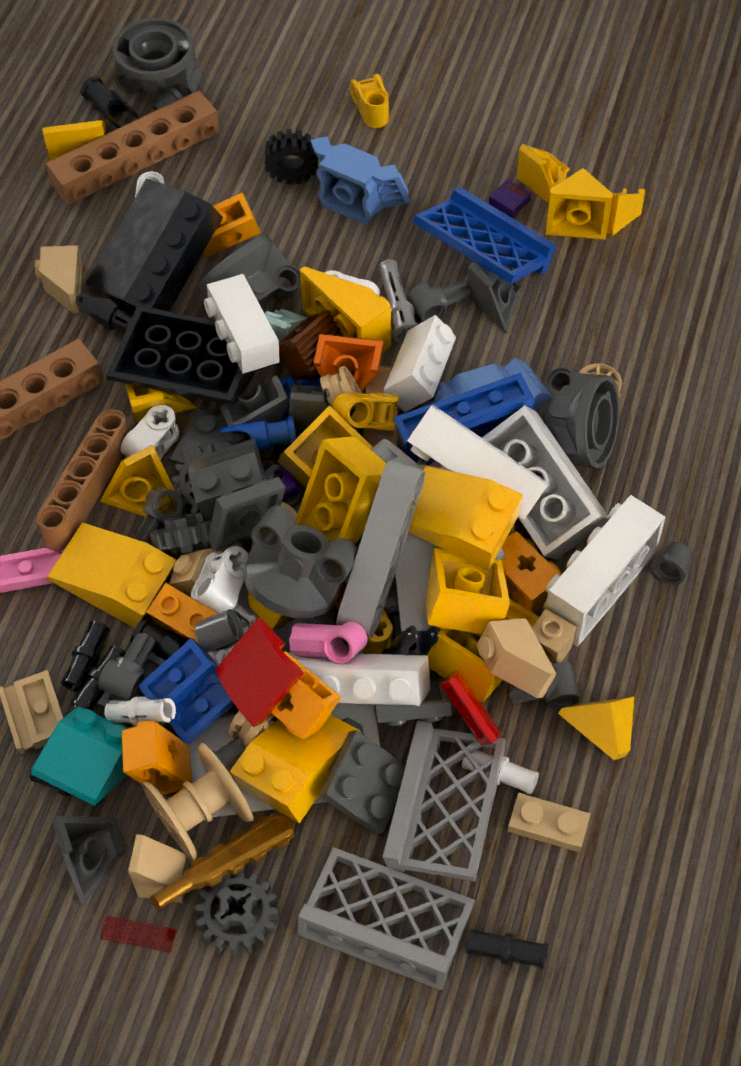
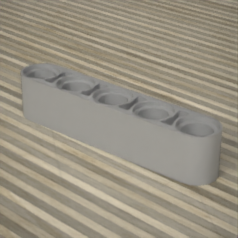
[336,460,425,638]

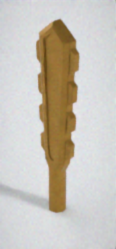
[151,813,294,910]

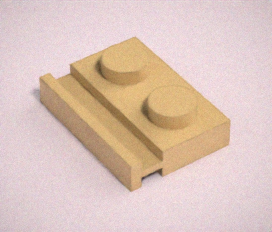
[0,670,64,755]

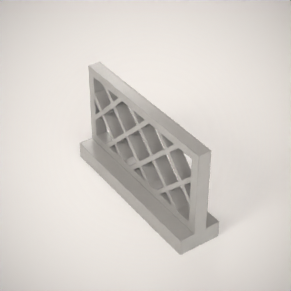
[383,721,506,881]
[297,847,475,990]

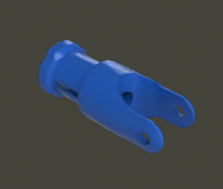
[219,416,296,451]

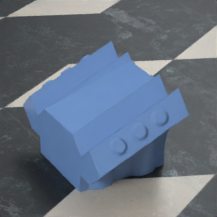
[311,136,411,225]
[430,358,552,437]

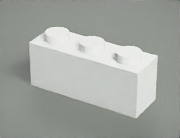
[204,274,279,373]
[383,315,456,413]

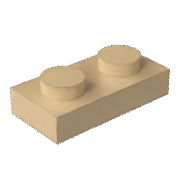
[508,793,591,853]

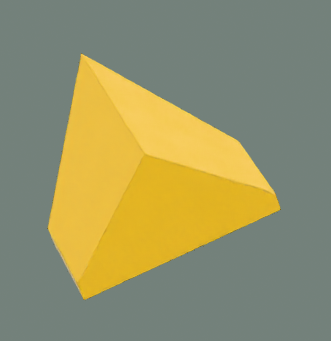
[517,144,570,204]
[607,188,645,236]
[125,384,198,423]
[99,445,175,517]
[558,696,635,760]

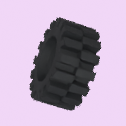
[265,129,318,184]

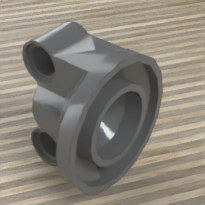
[112,18,202,97]
[198,235,301,306]
[544,367,620,469]
[243,506,358,619]

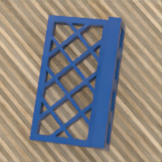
[413,187,557,284]
[394,372,534,466]

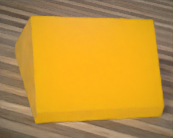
[42,120,106,161]
[545,168,613,239]

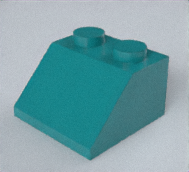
[31,706,128,806]

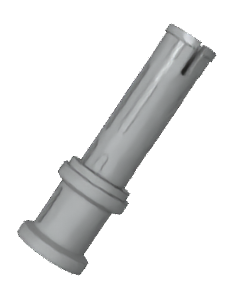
[378,259,419,344]

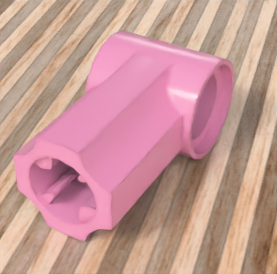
[289,621,368,664]

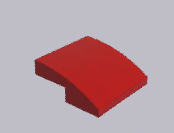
[215,618,304,727]
[439,670,501,746]

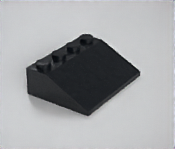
[86,178,223,311]
[106,306,256,405]

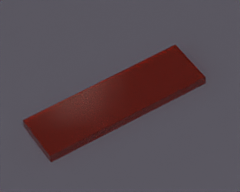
[100,916,177,953]

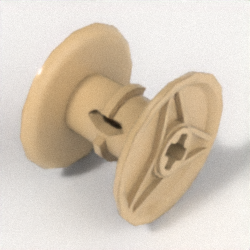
[141,742,254,862]

